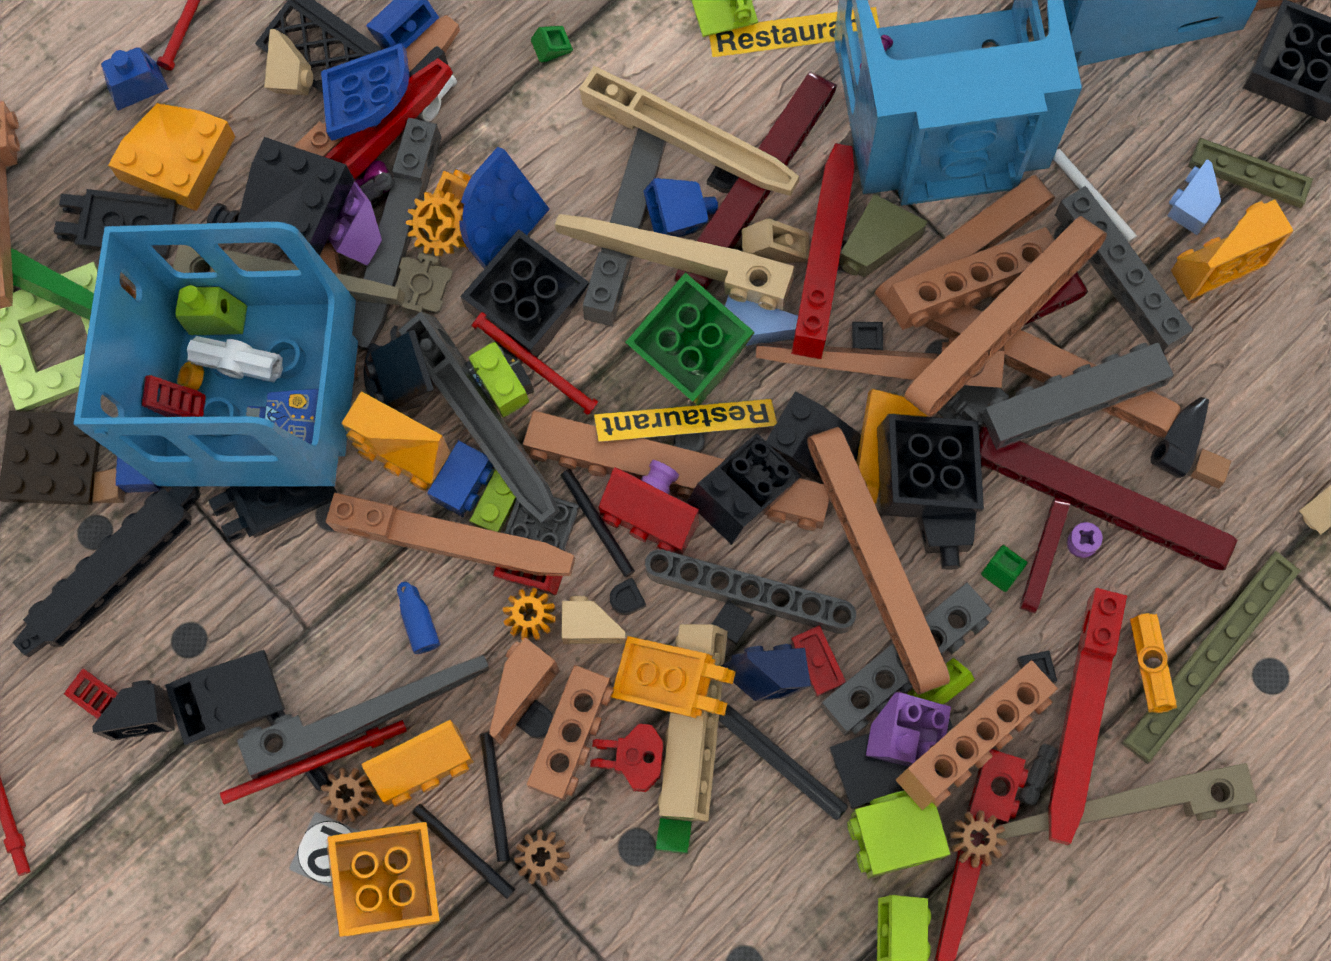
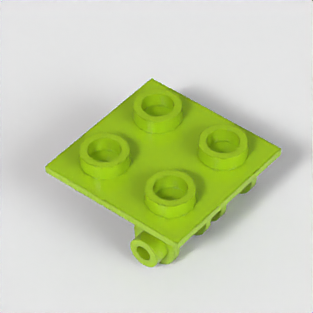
[691,0,758,37]

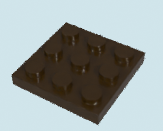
[0,411,100,505]

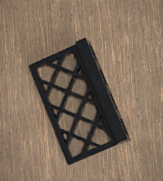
[255,0,383,94]

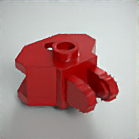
[590,724,664,793]

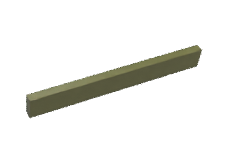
[1122,551,1301,764]

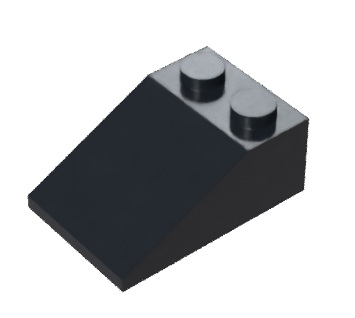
[365,330,434,412]
[766,391,861,484]

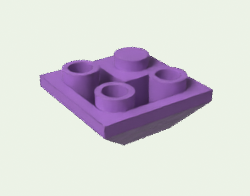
[328,181,382,266]
[866,692,951,771]

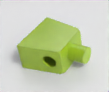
[175,285,247,335]

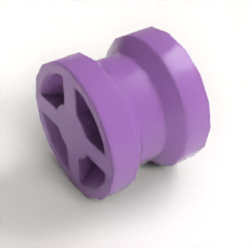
[641,460,679,494]
[1067,522,1103,558]

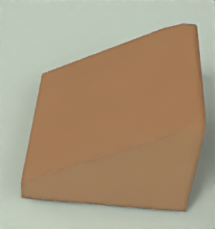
[1190,448,1231,489]
[92,468,125,503]

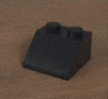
[92,680,175,741]

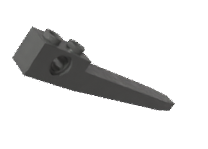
[352,117,442,351]
[583,128,666,327]
[398,311,560,523]
[237,655,489,779]

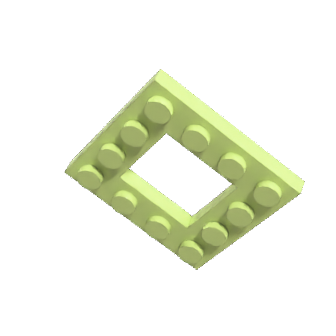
[0,262,98,411]

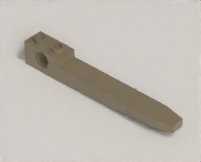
[173,245,406,305]
[993,763,1257,839]

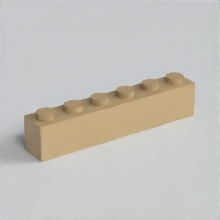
[658,624,728,822]

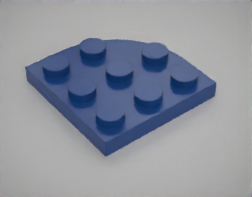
[321,43,409,141]
[459,147,550,269]

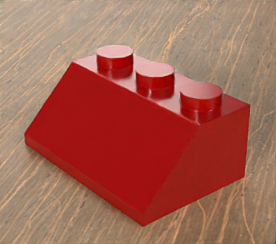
[598,467,699,555]

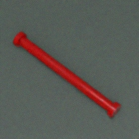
[156,0,201,71]
[471,312,599,416]

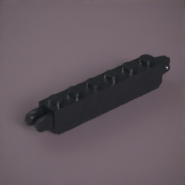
[13,486,201,657]

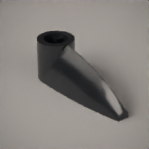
[1151,397,1209,478]

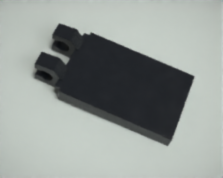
[54,189,178,259]
[208,486,337,543]
[829,718,963,809]

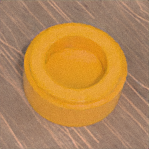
[177,361,204,390]

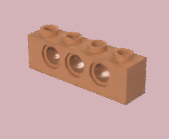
[526,665,614,802]

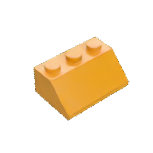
[361,720,474,807]

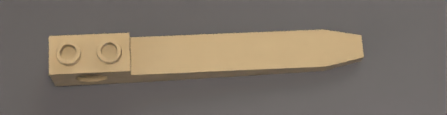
[579,66,799,196]
[555,214,794,311]

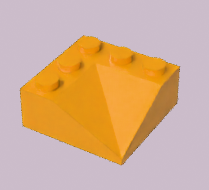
[108,103,236,211]
[1171,199,1294,301]
[341,391,451,491]
[326,822,440,937]

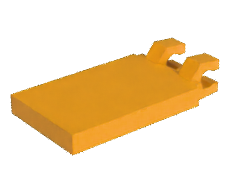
[856,389,928,504]
[611,636,736,719]

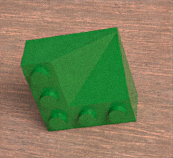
[625,272,755,405]

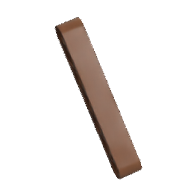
[874,175,1055,317]

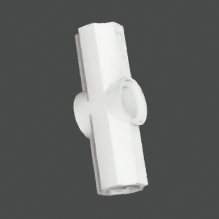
[187,336,283,382]

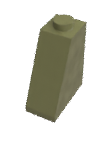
[839,194,928,277]

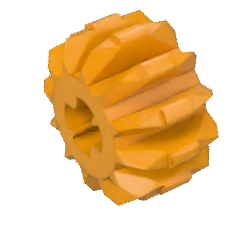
[503,588,556,641]

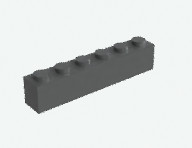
[981,343,1174,450]

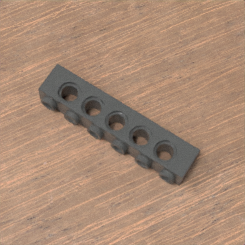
[1055,186,1193,354]
[820,582,992,736]

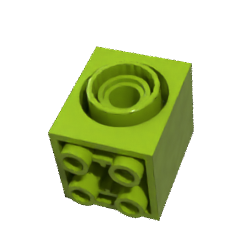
[847,791,951,879]

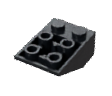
[687,433,802,545]
[165,650,285,745]

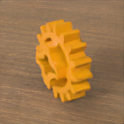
[406,190,464,256]

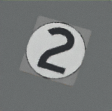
[289,812,360,888]

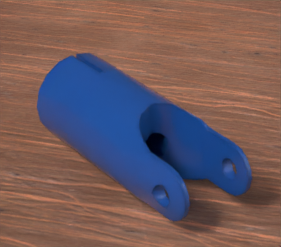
[397,582,441,654]

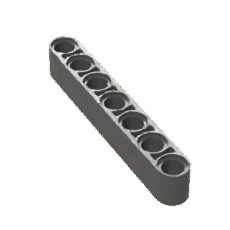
[645,549,856,634]

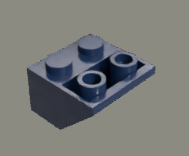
[721,644,811,701]

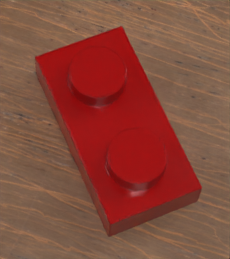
[791,625,846,697]

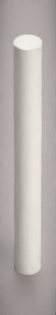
[1053,149,1137,243]

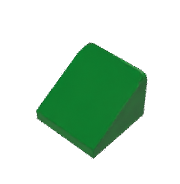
[531,26,573,62]
[981,545,1028,592]
[656,818,692,855]

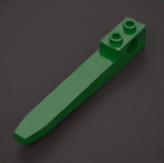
[11,248,94,320]

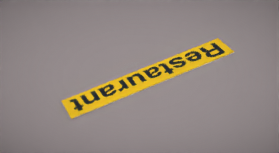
[709,7,880,58]
[594,399,777,442]

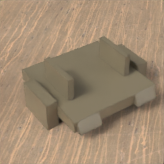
[395,252,453,315]

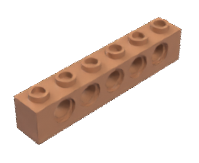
[885,227,1054,330]
[896,660,1058,810]

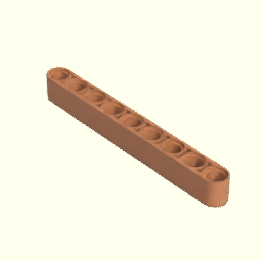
[904,216,1107,417]
[924,306,1181,438]
[807,427,950,695]

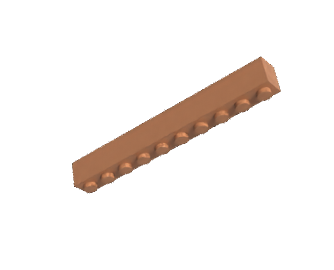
[523,410,830,531]

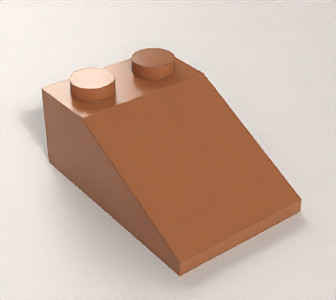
[489,637,560,746]

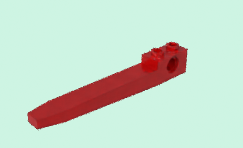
[325,58,453,179]
[791,143,854,359]
[1048,588,1127,845]
[934,749,1028,961]

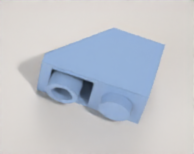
[1168,160,1221,236]

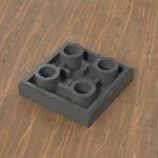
[505,497,580,551]

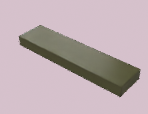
[1188,138,1313,208]

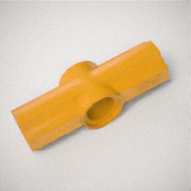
[1130,613,1177,713]

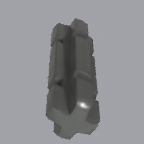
[360,172,395,201]
[1019,744,1058,806]

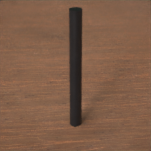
[560,469,635,578]
[480,732,510,862]
[412,804,516,899]

